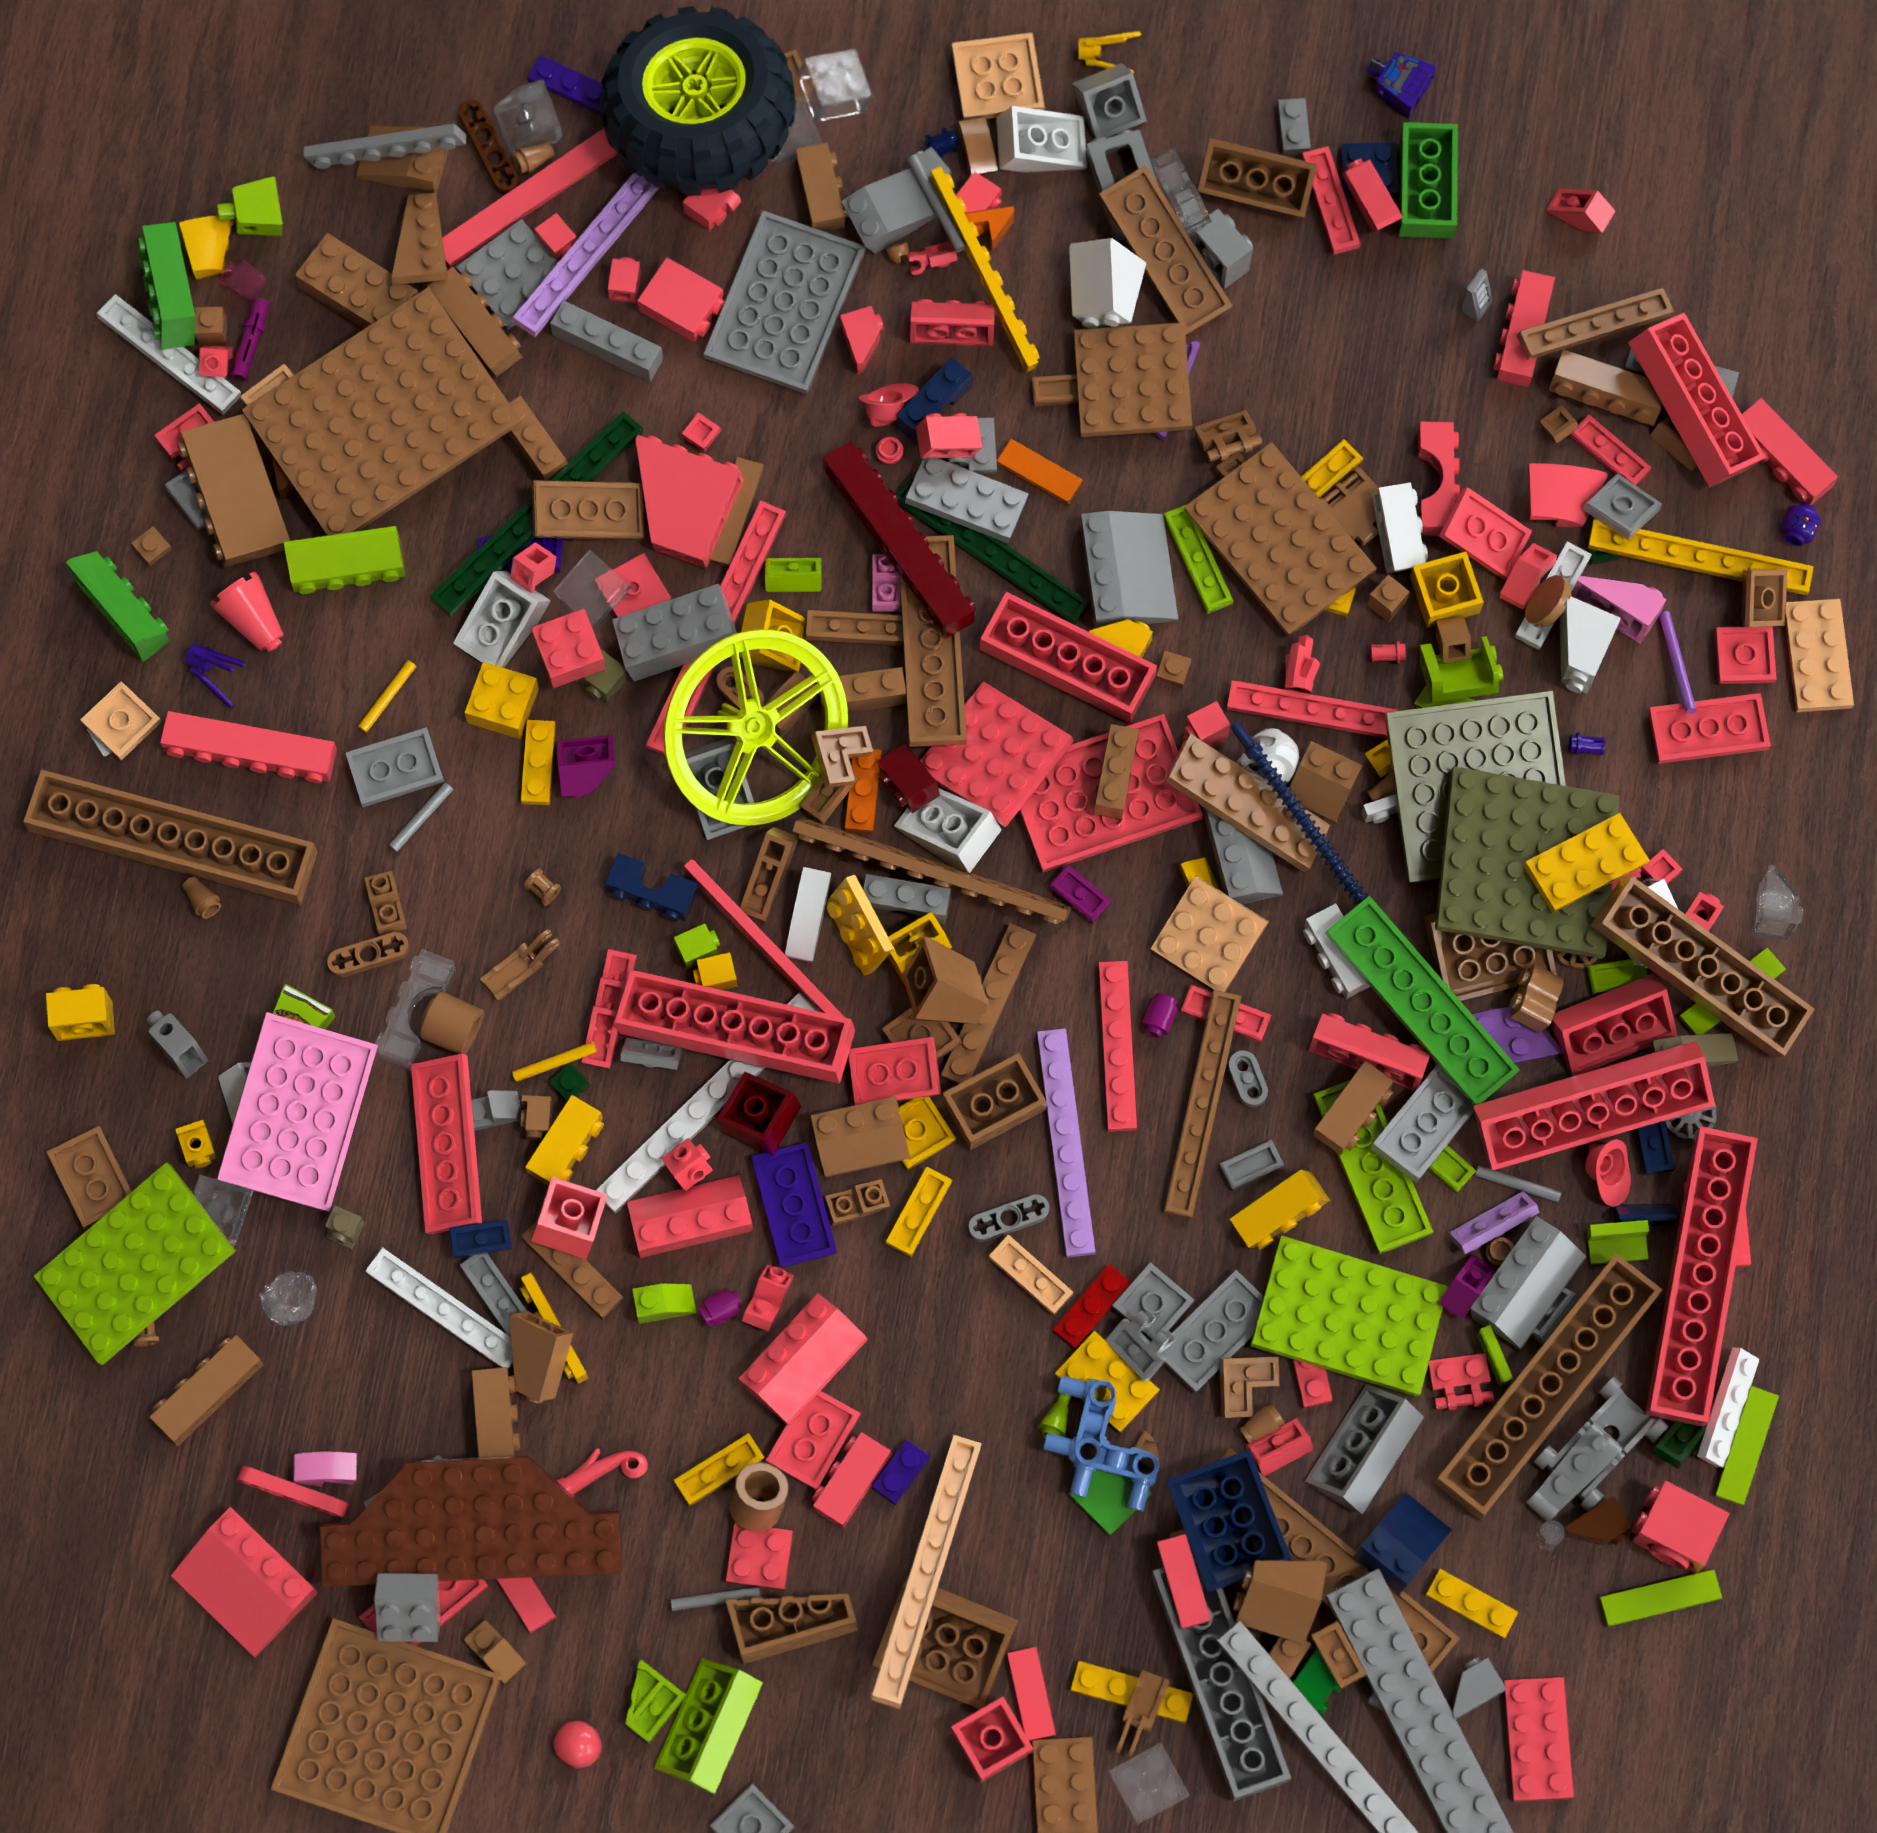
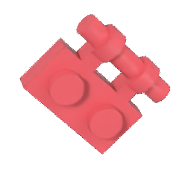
[154,403,214,472]
[1428,1353,1494,1411]

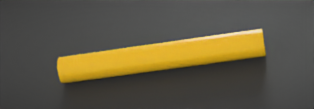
[358,660,417,733]
[512,1042,597,1082]

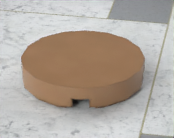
[1525,575,1571,628]

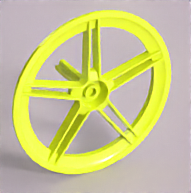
[663,629,848,825]

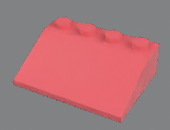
[171,1507,318,1658]

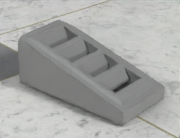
[1461,269,1492,321]

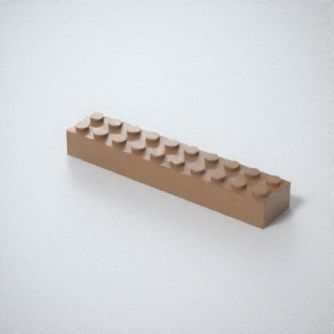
[23,769,318,905]
[1434,1254,1663,1521]

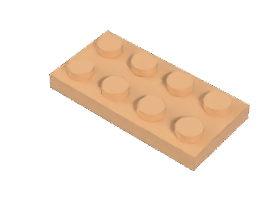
[1785,599,1854,712]

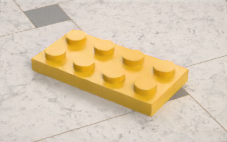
[1523,813,1650,914]

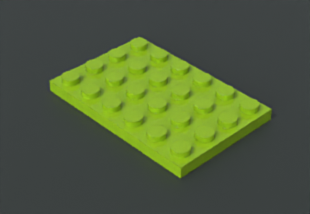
[34,1162,236,1365]
[1250,1235,1448,1397]

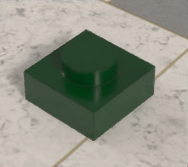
[549,1063,590,1102]

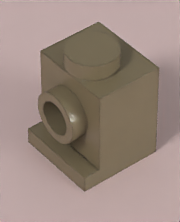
[325,1205,365,1250]

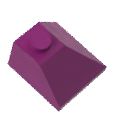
[557,735,616,798]

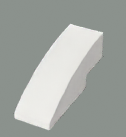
[785,867,832,963]

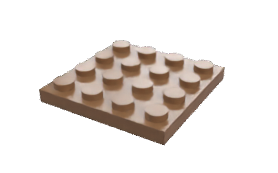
[1074,322,1192,437]

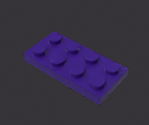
[751,1142,837,1268]

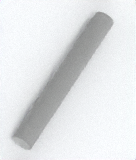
[389,782,453,853]
[1475,1165,1562,1203]
[671,1587,760,1611]

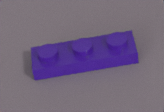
[528,55,602,115]

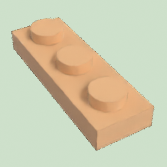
[989,1235,1074,1315]

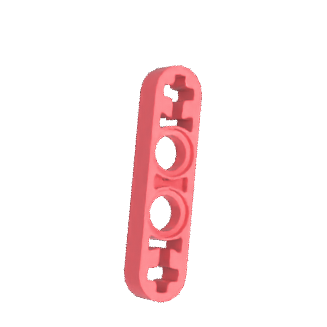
[237,1466,349,1519]

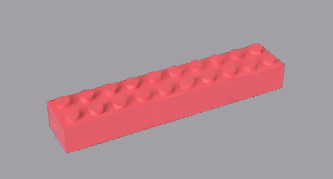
[1645,1126,1758,1426]

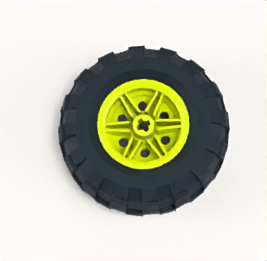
[599,6,796,196]

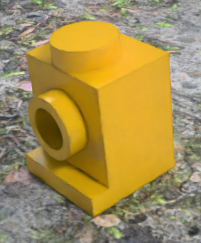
[175,1120,217,1168]

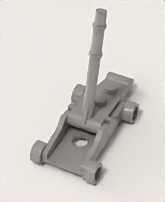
[1527,1377,1669,1523]

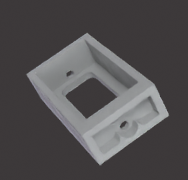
[1086,129,1158,242]

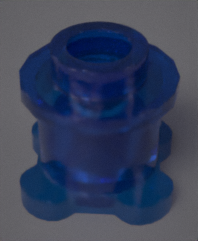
[925,128,959,158]

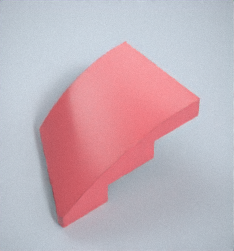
[1528,463,1607,528]

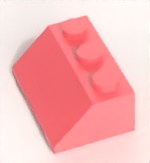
[910,299,995,346]

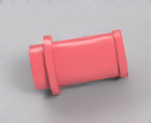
[1371,641,1406,663]

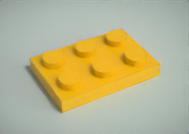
[826,875,894,976]
[1055,1331,1160,1434]

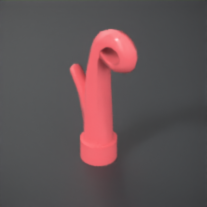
[557,1448,648,1497]

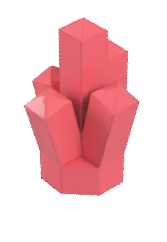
[1284,635,1320,694]

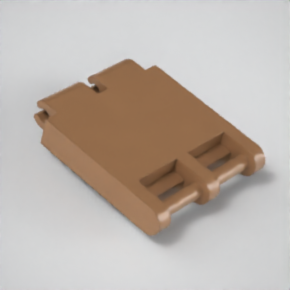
[1319,467,1379,546]

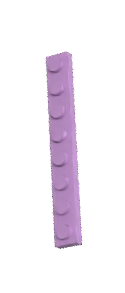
[513,173,659,337]
[1037,1028,1095,1258]

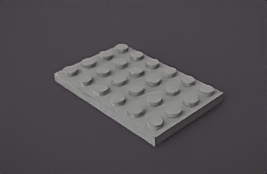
[704,211,866,394]

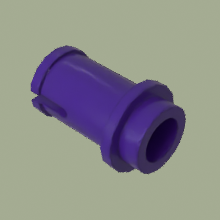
[1568,733,1606,755]

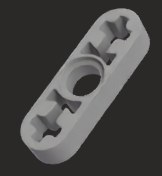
[969,1195,1049,1242]

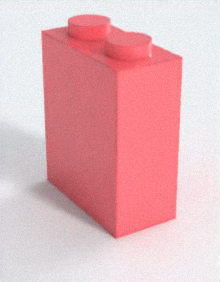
[637,257,725,344]

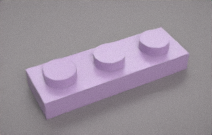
[1449,1191,1540,1254]

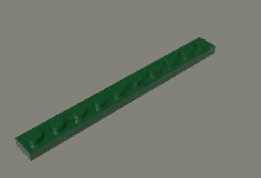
[430,412,644,618]

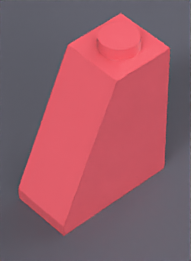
[1342,158,1403,233]

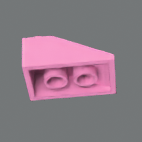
[1571,576,1667,644]

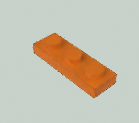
[845,749,882,834]

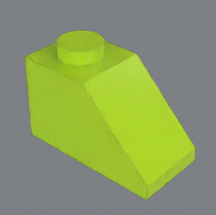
[633,1284,697,1324]

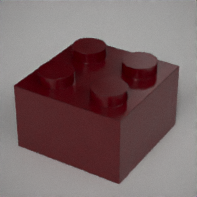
[716,1071,801,1155]

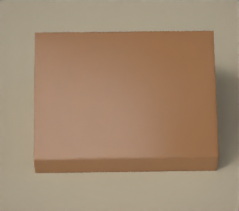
[1741,568,1787,627]

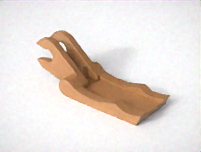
[480,929,560,1000]
[1115,1670,1170,1758]

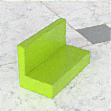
[1586,1220,1649,1265]

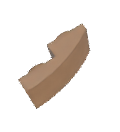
[957,117,998,175]
[364,871,407,936]
[823,1179,890,1226]

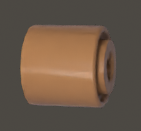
[420,992,484,1055]
[730,1463,788,1532]

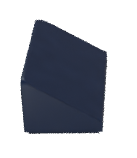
[1614,1204,1677,1226]

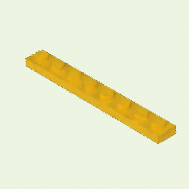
[929,166,1039,373]
[1587,519,1814,596]

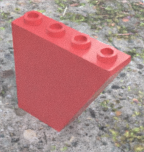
[636,435,744,569]

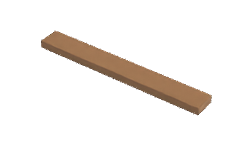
[1164,989,1241,1219]

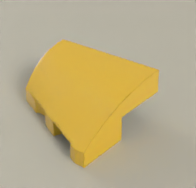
[179,215,234,280]

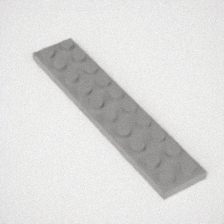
[1325,1569,1513,1833]

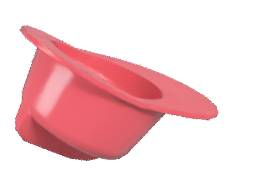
[859,383,919,427]
[1585,1139,1631,1207]

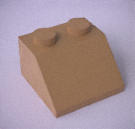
[1290,741,1363,824]

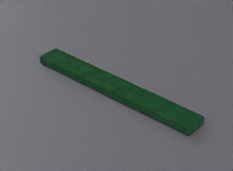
[896,478,1090,625]

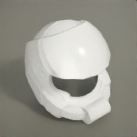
[1236,728,1300,787]

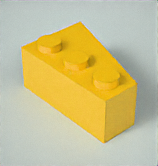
[1230,1170,1331,1250]

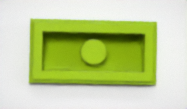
[765,558,822,592]

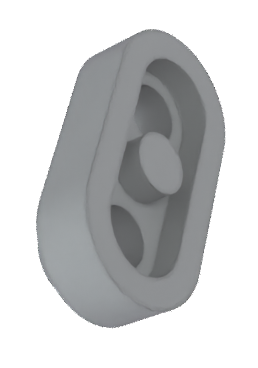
[1228,1050,1268,1107]

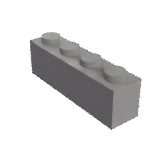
[550,300,663,382]

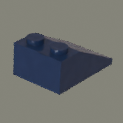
[1353,1493,1452,1595]

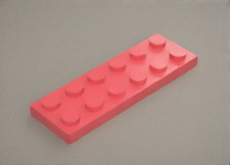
[411,1053,482,1235]

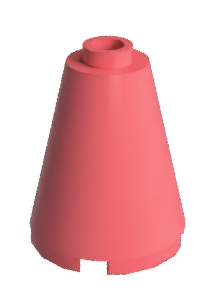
[210,572,284,653]

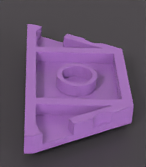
[1472,1007,1563,1065]

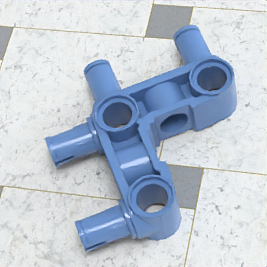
[1044,1376,1159,1512]

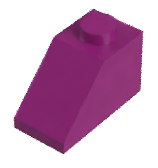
[1439,1254,1497,1319]

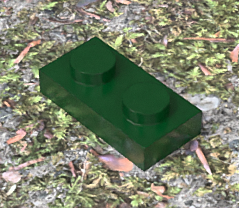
[1653,1421,1707,1469]

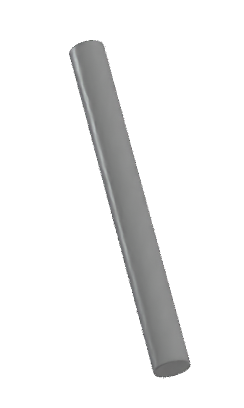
[907,154,966,252]

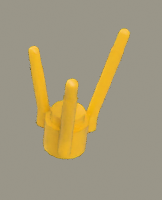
[1079,31,1141,74]

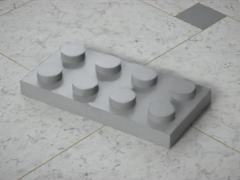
[905,458,1029,544]
[1370,1064,1474,1183]
[1161,1270,1264,1394]

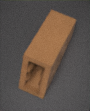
[509,1311,573,1403]

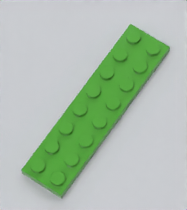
[1325,896,1520,1106]

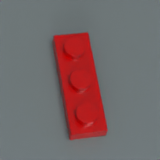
[1053,1264,1132,1350]

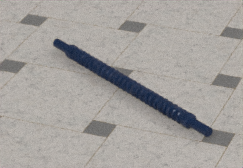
[1230,720,1368,905]

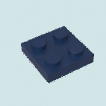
[1341,142,1399,198]

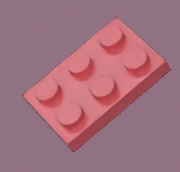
[1439,487,1532,580]
[849,1037,941,1105]
[766,1391,861,1491]

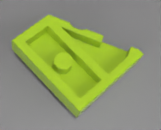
[625,1660,687,1744]

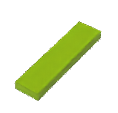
[1163,504,1233,614]
[1679,948,1786,1035]
[1714,1386,1779,1507]
[1599,1570,1722,1627]

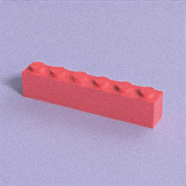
[160,711,337,784]

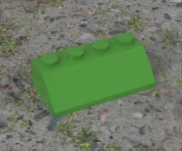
[66,551,169,662]

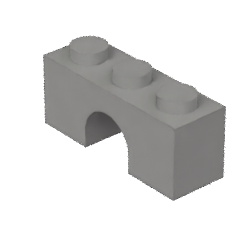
[863,874,951,925]

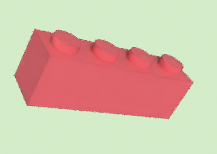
[1494,270,1555,388]
[1742,398,1838,505]

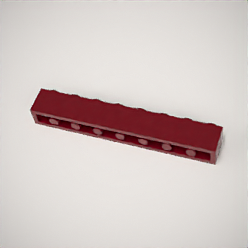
[823,441,976,639]

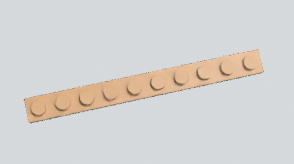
[871,1435,982,1709]

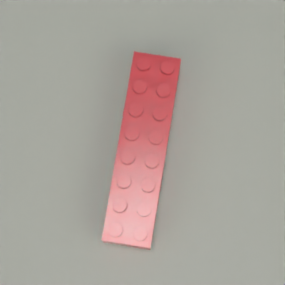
[614,970,855,1084]
[1473,1041,1715,1171]

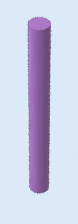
[1659,611,1697,714]

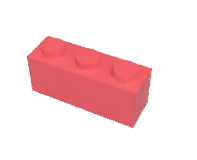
[812,1432,891,1529]

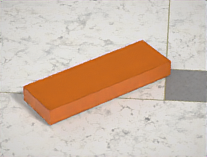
[997,439,1083,505]

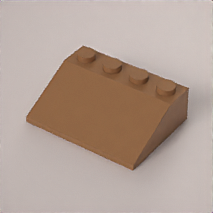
[1423,912,1557,1001]
[872,1576,1018,1710]

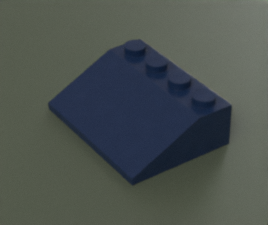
[1166,1449,1292,1592]

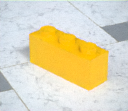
[525,1095,604,1186]

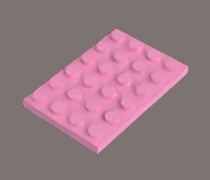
[216,1012,378,1212]

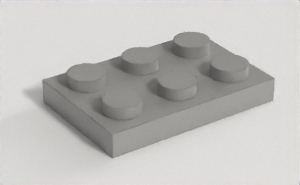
[346,727,444,807]

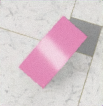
[872,554,900,612]
[293,1452,357,1487]

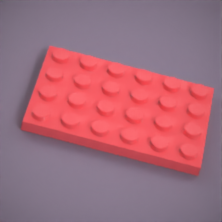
[1019,714,1203,873]

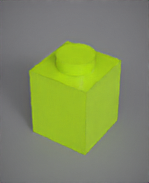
[674,924,720,970]

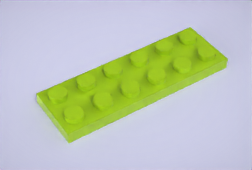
[1313,1080,1433,1255]

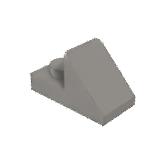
[471,1090,522,1131]

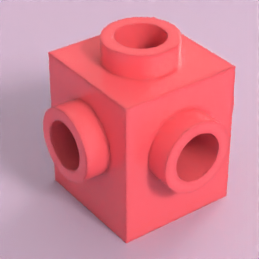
[661,1138,713,1191]

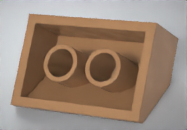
[811,1096,910,1178]

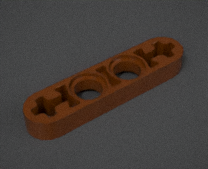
[459,99,520,195]

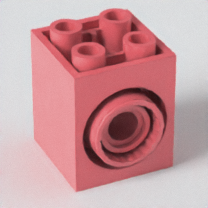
[1631,1480,1730,1574]

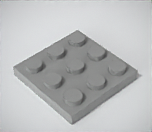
[456,219,558,331]

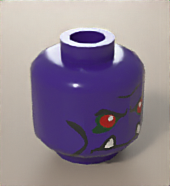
[1780,503,1821,546]

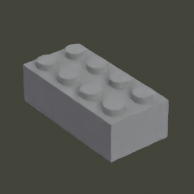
[612,584,736,681]

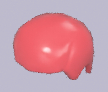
[553,1720,602,1769]

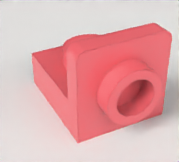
[199,345,233,377]

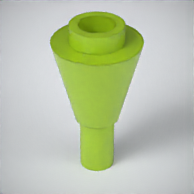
[1038,1393,1071,1438]

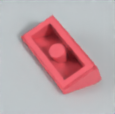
[1246,1418,1313,1476]

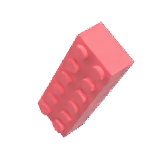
[1628,313,1766,488]
[980,592,1157,724]

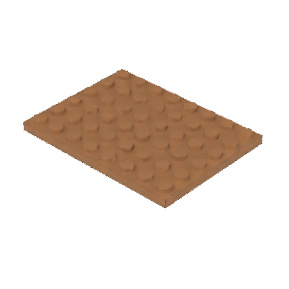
[242,287,522,536]

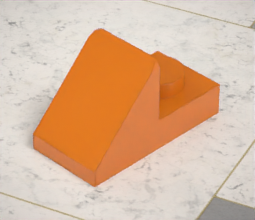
[965,206,1014,251]

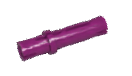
[230,298,270,381]

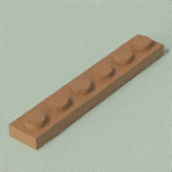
[1517,288,1674,360]
[941,923,1036,1085]

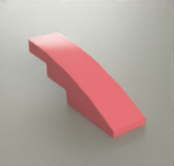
[582,949,637,1069]

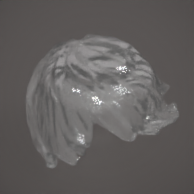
[259,1271,318,1326]

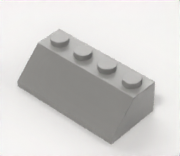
[1201,805,1283,905]
[1470,1216,1586,1350]
[1305,1384,1424,1515]

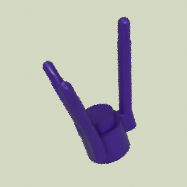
[185,643,246,708]

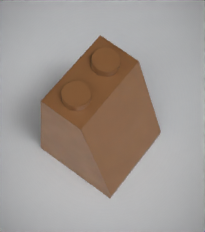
[902,937,988,1024]
[1233,1561,1327,1644]

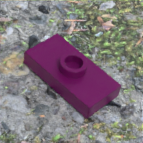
[1049,865,1112,924]

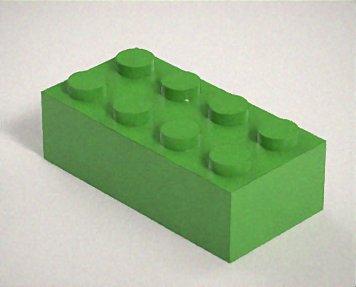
[1399,122,1458,239]
[138,222,195,350]

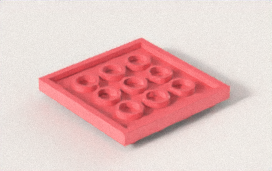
[920,681,1074,827]

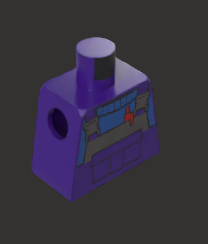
[1366,52,1437,119]

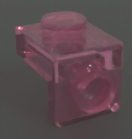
[220,259,269,302]

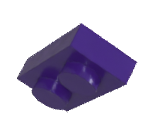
[872,1440,931,1505]

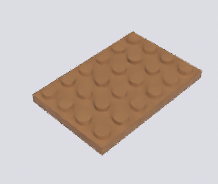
[1184,442,1377,637]

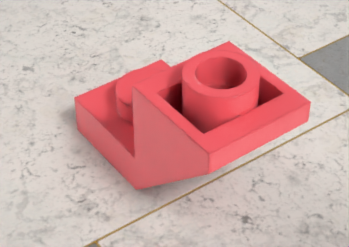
[1500,543,1557,609]
[742,1264,794,1332]

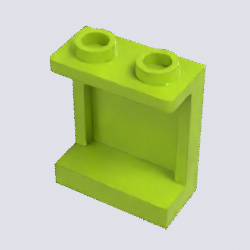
[1420,636,1503,703]

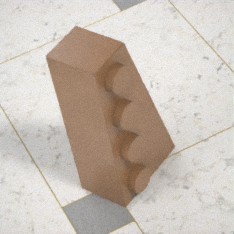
[726,1594,858,1664]

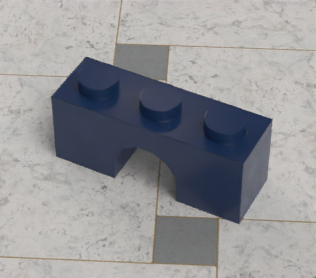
[896,357,972,445]
[605,853,698,922]

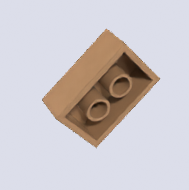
[942,1053,1047,1150]

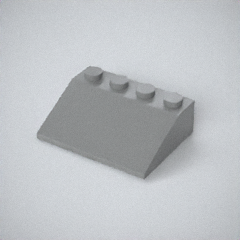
[1080,511,1178,629]

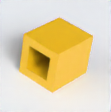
[693,953,737,990]

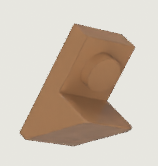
[464,1619,526,1684]

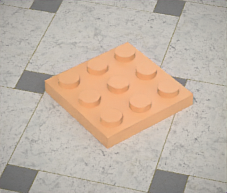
[952,33,1045,121]
[1151,876,1269,992]

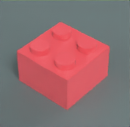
[531,608,606,689]
[531,1177,607,1259]
[951,1697,1033,1782]

